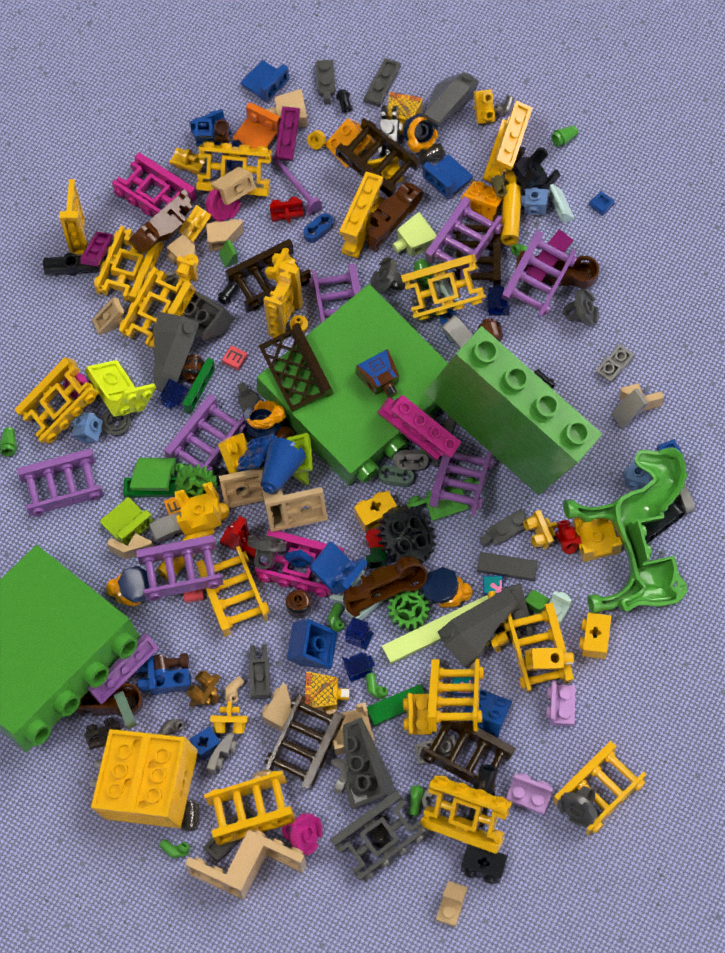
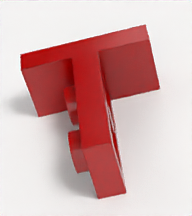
[220,516,260,559]

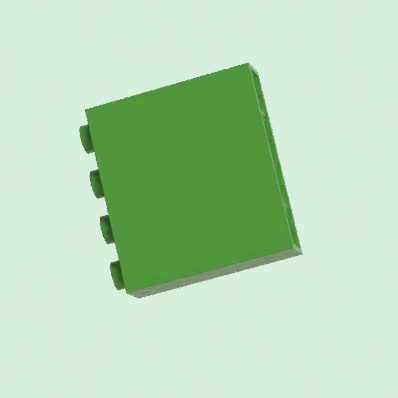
[257,284,448,486]
[424,326,602,495]
[0,544,140,753]

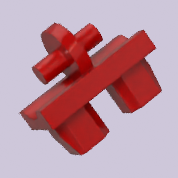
[269,196,304,223]
[555,520,582,554]

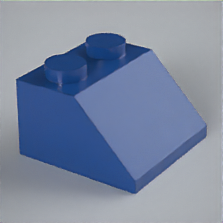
[287,619,337,669]

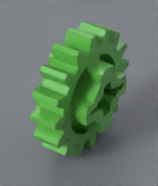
[175,464,218,498]
[387,590,430,631]

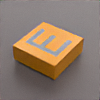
[164,497,181,515]

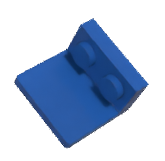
[241,60,290,103]
[423,155,473,199]
[236,434,277,472]
[309,541,368,595]
[463,689,512,738]

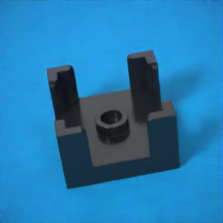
[512,147,561,190]

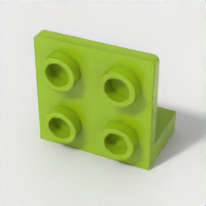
[287,433,313,485]
[100,497,153,546]

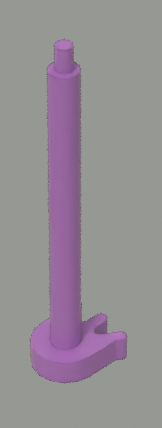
[272,156,322,216]

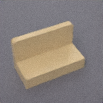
[211,167,256,205]

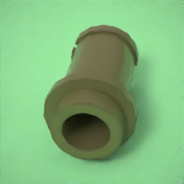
[491,175,507,197]

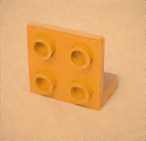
[325,118,375,168]
[461,181,503,221]

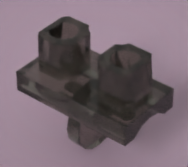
[84,717,121,750]

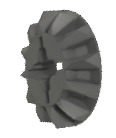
[101,410,131,437]

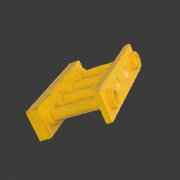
[196,546,270,637]
[503,603,574,694]
[428,659,484,731]
[553,741,647,836]
[204,770,296,846]

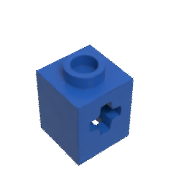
[189,726,220,761]

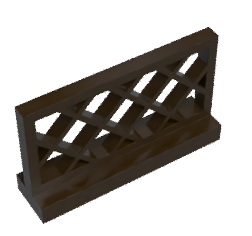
[259,323,334,412]

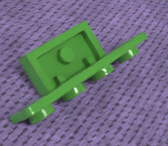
[404,477,479,521]

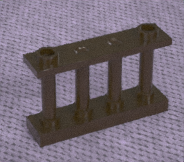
[335,118,420,197]
[453,216,501,289]
[225,239,311,313]
[265,694,346,790]
[419,709,516,789]

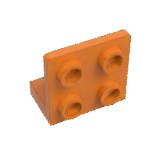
[233,102,280,149]

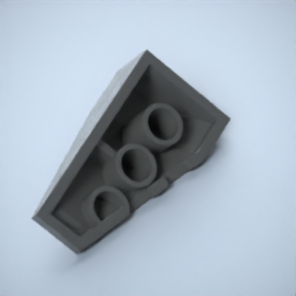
[423,72,479,125]
[168,279,235,340]
[153,312,199,395]
[438,588,517,668]
[343,718,395,809]

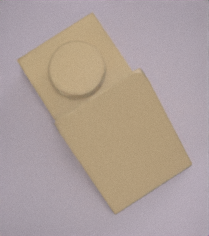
[92,298,124,335]
[436,881,468,927]

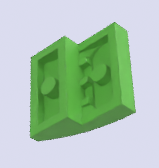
[130,458,176,491]

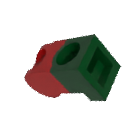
[366,529,386,569]

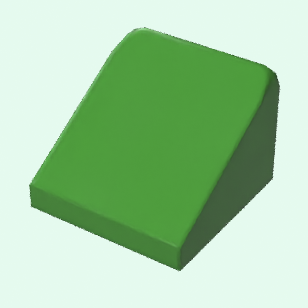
[219,240,238,267]
[525,589,550,614]

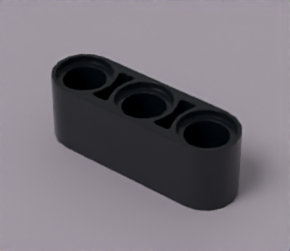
[642,500,685,544]

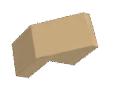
[619,383,664,411]
[107,533,154,559]

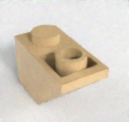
[206,219,244,252]
[167,234,197,264]
[262,683,292,732]

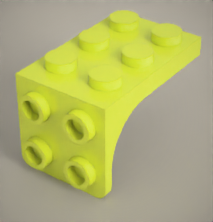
[84,360,156,417]

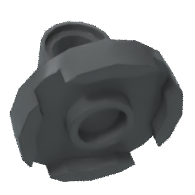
[371,257,405,294]
[562,289,599,326]
[247,535,287,570]
[557,786,597,827]

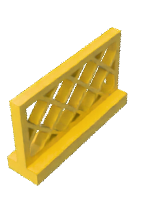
[59,179,88,255]

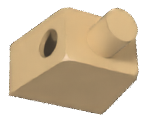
[266,89,308,127]

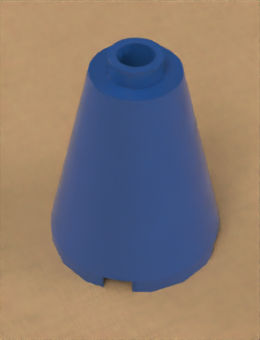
[260,438,306,494]

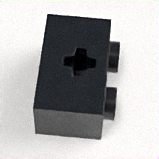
[460,844,508,884]

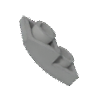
[441,315,473,350]
[596,344,635,382]
[612,388,648,429]
[149,512,183,542]
[207,733,237,776]
[414,735,461,765]

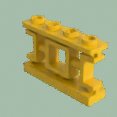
[483,101,532,183]
[196,141,272,196]
[339,171,383,258]
[94,226,164,304]
[401,255,486,321]
[263,262,303,340]
[119,267,196,348]
[14,357,99,444]
[420,775,512,854]

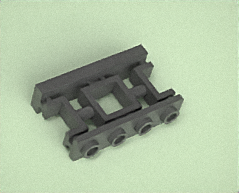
[330,790,426,881]

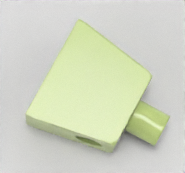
[392,212,437,256]

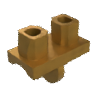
[186,670,221,708]

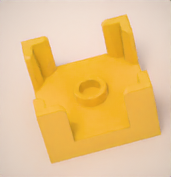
[175,482,222,535]
[572,518,622,562]

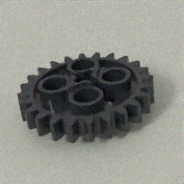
[376,505,436,567]

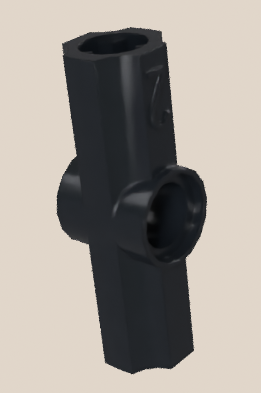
[43,253,100,276]
[468,764,498,827]

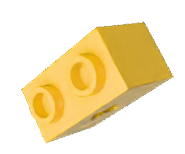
[354,490,397,533]
[579,612,611,659]

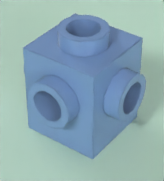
[521,188,548,215]
[72,412,103,444]
[622,461,651,490]

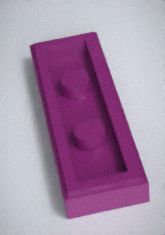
[275,106,300,161]
[526,229,574,282]
[80,231,114,267]

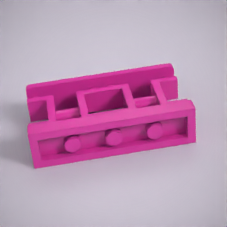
[112,152,197,217]
[377,395,461,460]
[255,529,344,597]

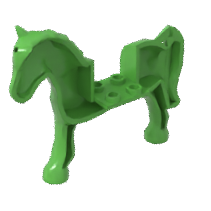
[563,447,688,613]

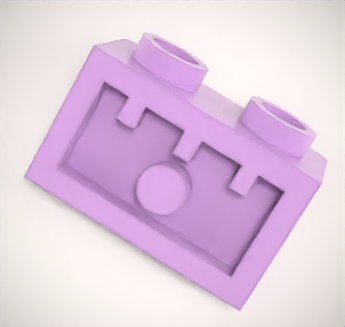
[546,681,576,726]
[506,773,553,816]

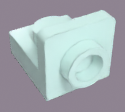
[549,591,572,625]

